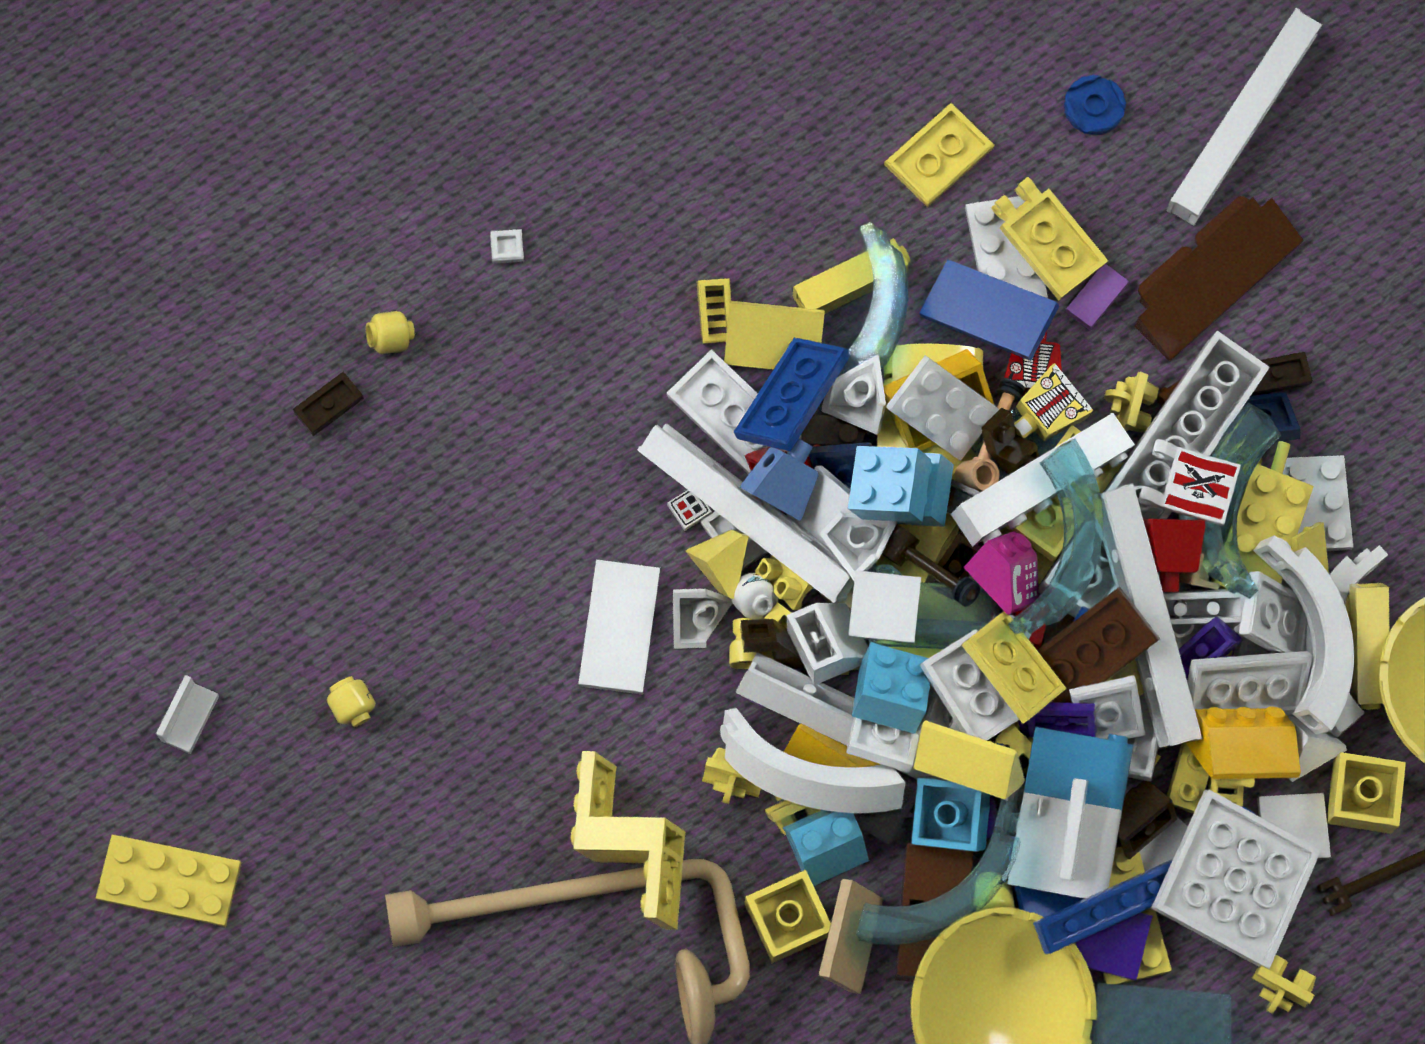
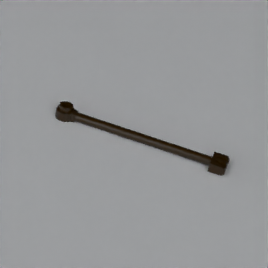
[1316,849,1425,916]

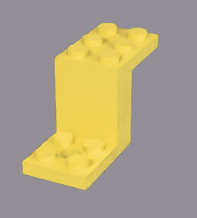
[571,751,685,930]

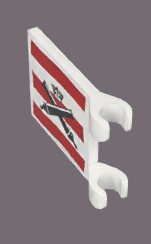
[1138,439,1241,526]

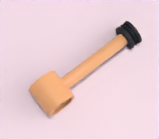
[955,378,1025,492]

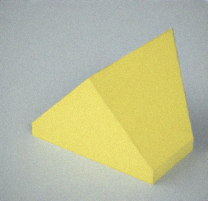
[686,530,749,599]

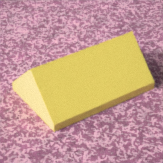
[913,720,1024,799]

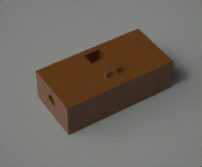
[895,843,973,982]

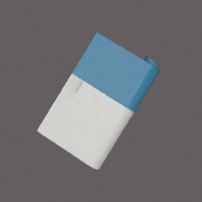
[1007,727,1134,899]

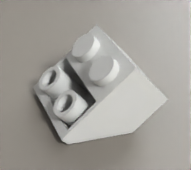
[786,603,868,685]

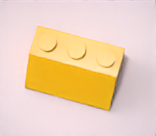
[883,349,994,451]
[1185,707,1301,779]

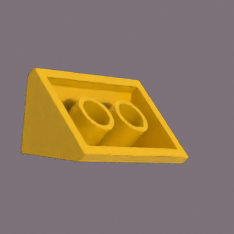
[784,723,881,814]

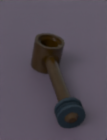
[882,524,980,607]

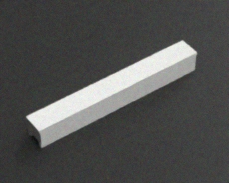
[1166,8,1322,226]
[637,424,854,603]
[1091,483,1202,747]
[736,652,939,779]

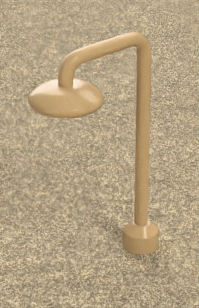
[385,859,750,1044]

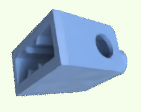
[740,439,818,521]

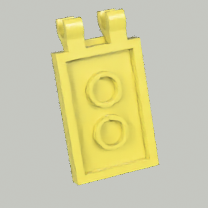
[991,177,1108,301]

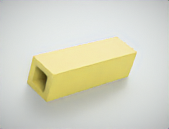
[793,238,910,314]
[1349,583,1389,709]

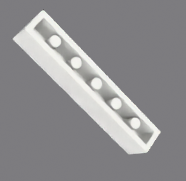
[951,413,1135,547]

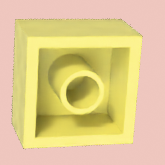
[1327,752,1406,834]
[744,870,831,963]

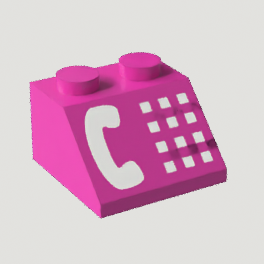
[963,531,1039,615]

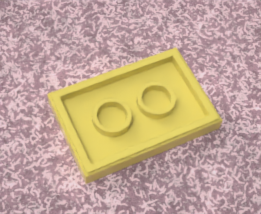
[884,103,994,207]
[724,301,825,369]
[961,611,1066,724]

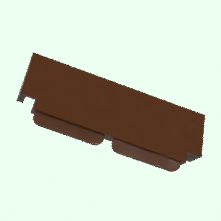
[1135,196,1303,362]

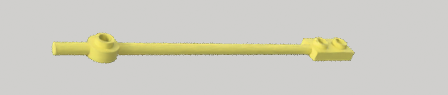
[1167,441,1291,813]

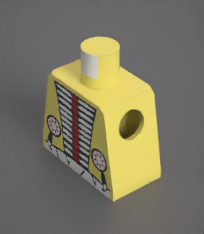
[1014,363,1093,441]

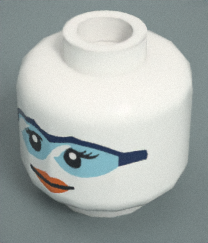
[731,573,778,620]

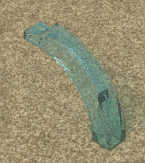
[817,222,908,415]
[1195,403,1281,599]
[1007,438,1103,635]
[856,799,1021,945]

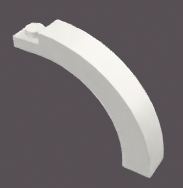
[1253,535,1354,735]
[1304,545,1388,738]
[720,708,905,813]

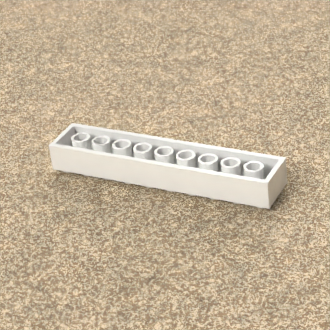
[1038,331,1270,618]

